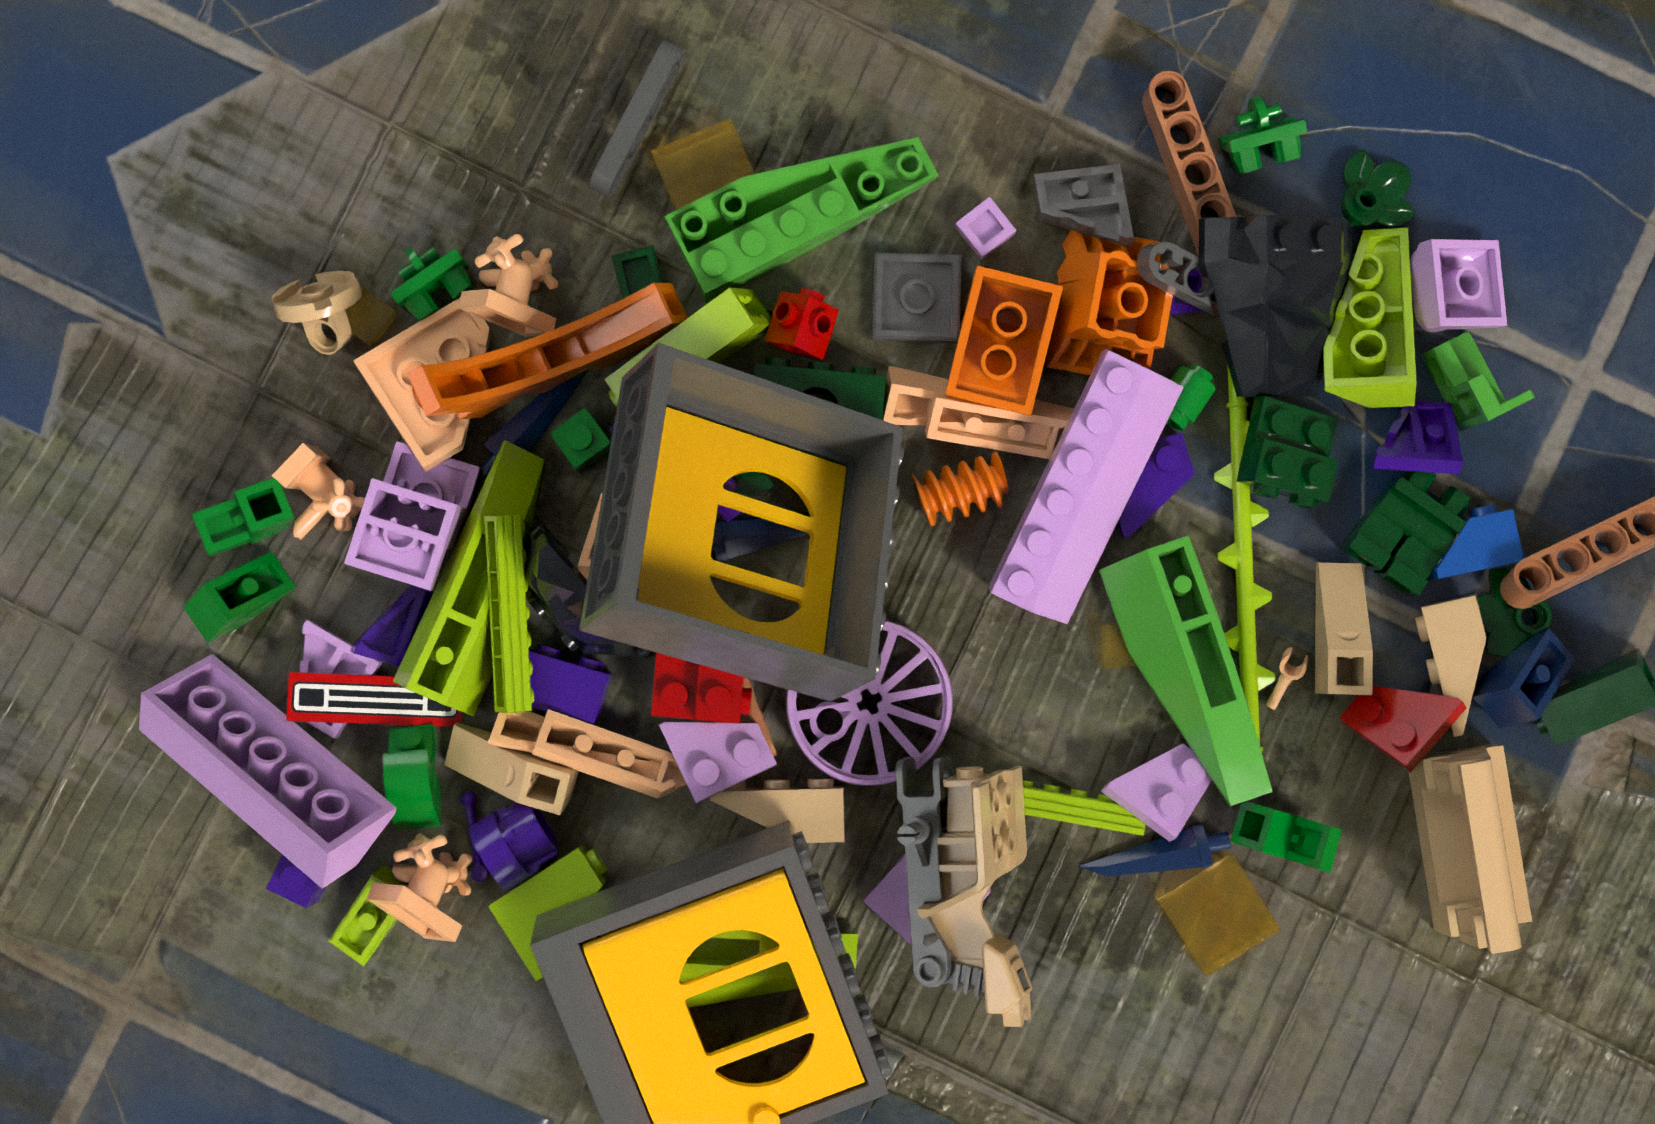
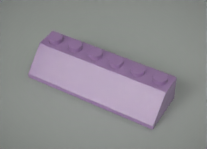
[988,349,1184,624]
[139,654,396,889]

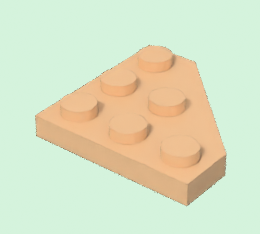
[353,298,491,472]

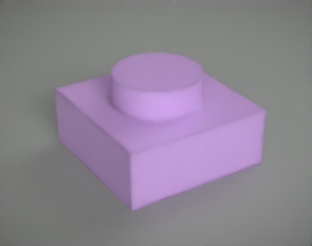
[955,197,1017,260]

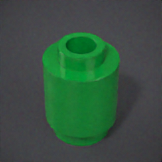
[1166,363,1216,431]

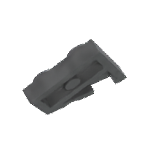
[1033,164,1134,246]

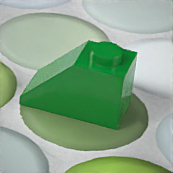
[183,551,296,643]

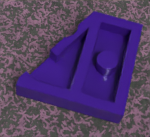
[1373,400,1463,474]
[1117,432,1195,539]
[350,585,437,666]

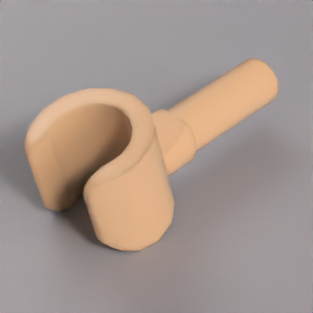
[1266,647,1308,710]

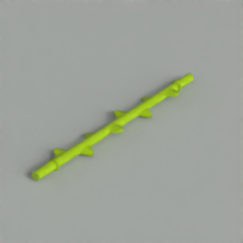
[1214,364,1275,751]

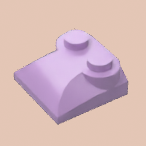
[1410,239,1507,333]

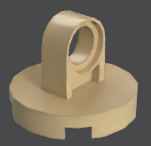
[272,270,362,355]

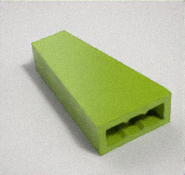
[605,288,772,407]

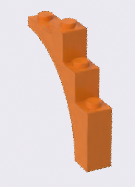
[407,283,688,419]

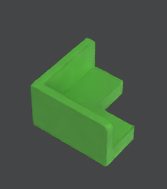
[1421,332,1535,431]

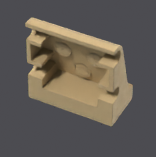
[1408,744,1532,954]

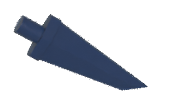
[479,370,589,477]
[711,513,810,562]
[1078,823,1231,877]

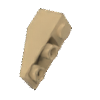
[1315,562,1373,695]
[1415,594,1486,737]
[444,722,579,815]
[710,778,844,843]

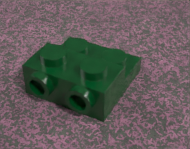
[1236,396,1338,509]

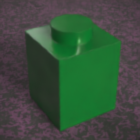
[550,407,611,474]

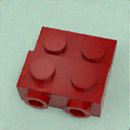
[651,652,752,724]

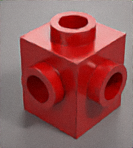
[765,288,839,360]

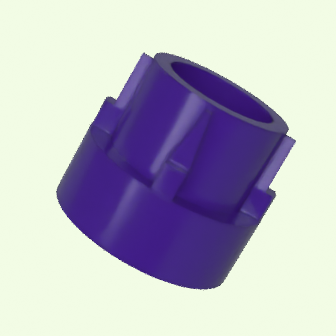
[469,803,560,891]

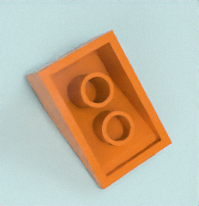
[945,266,1063,416]

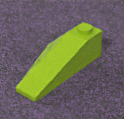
[1323,227,1417,408]

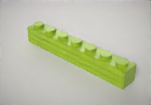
[484,514,534,714]
[1023,780,1146,836]

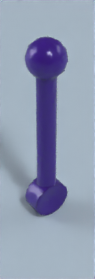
[460,791,490,882]

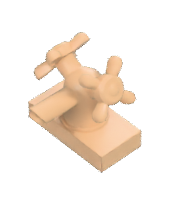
[458,234,558,337]
[272,443,365,540]
[366,833,472,942]

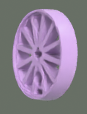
[785,620,953,786]

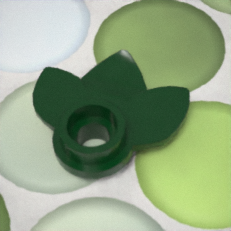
[1341,149,1415,227]
[1477,569,1552,656]

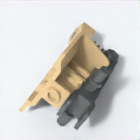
[896,756,1032,1027]

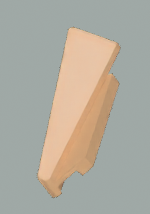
[882,366,1074,459]
[488,709,687,799]

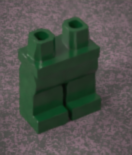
[1339,471,1471,596]

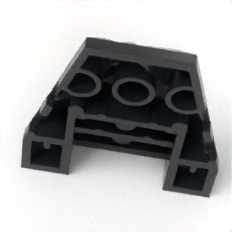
[1199,215,1352,397]
[526,519,655,658]

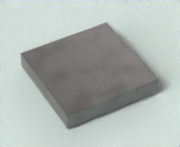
[872,252,962,343]

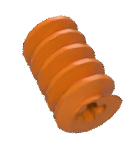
[912,452,1008,526]

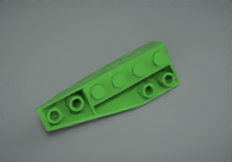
[664,137,939,304]
[1099,535,1273,806]

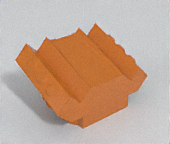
[1045,230,1173,375]

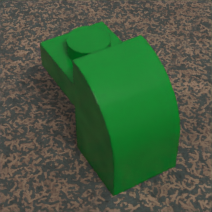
[192,477,294,557]
[383,724,442,831]
[1230,801,1342,873]

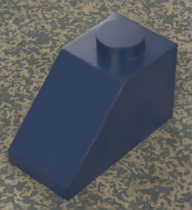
[1472,628,1576,728]

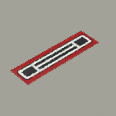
[286,672,462,727]

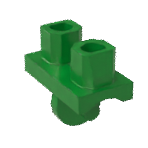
[1218,96,1307,174]
[390,246,475,321]

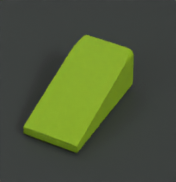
[328,865,409,967]

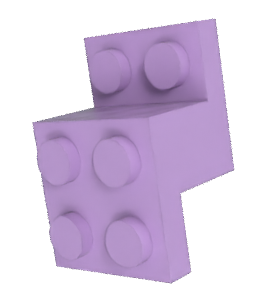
[344,441,482,591]

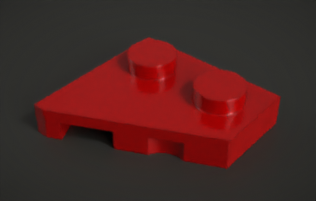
[1339,686,1466,773]

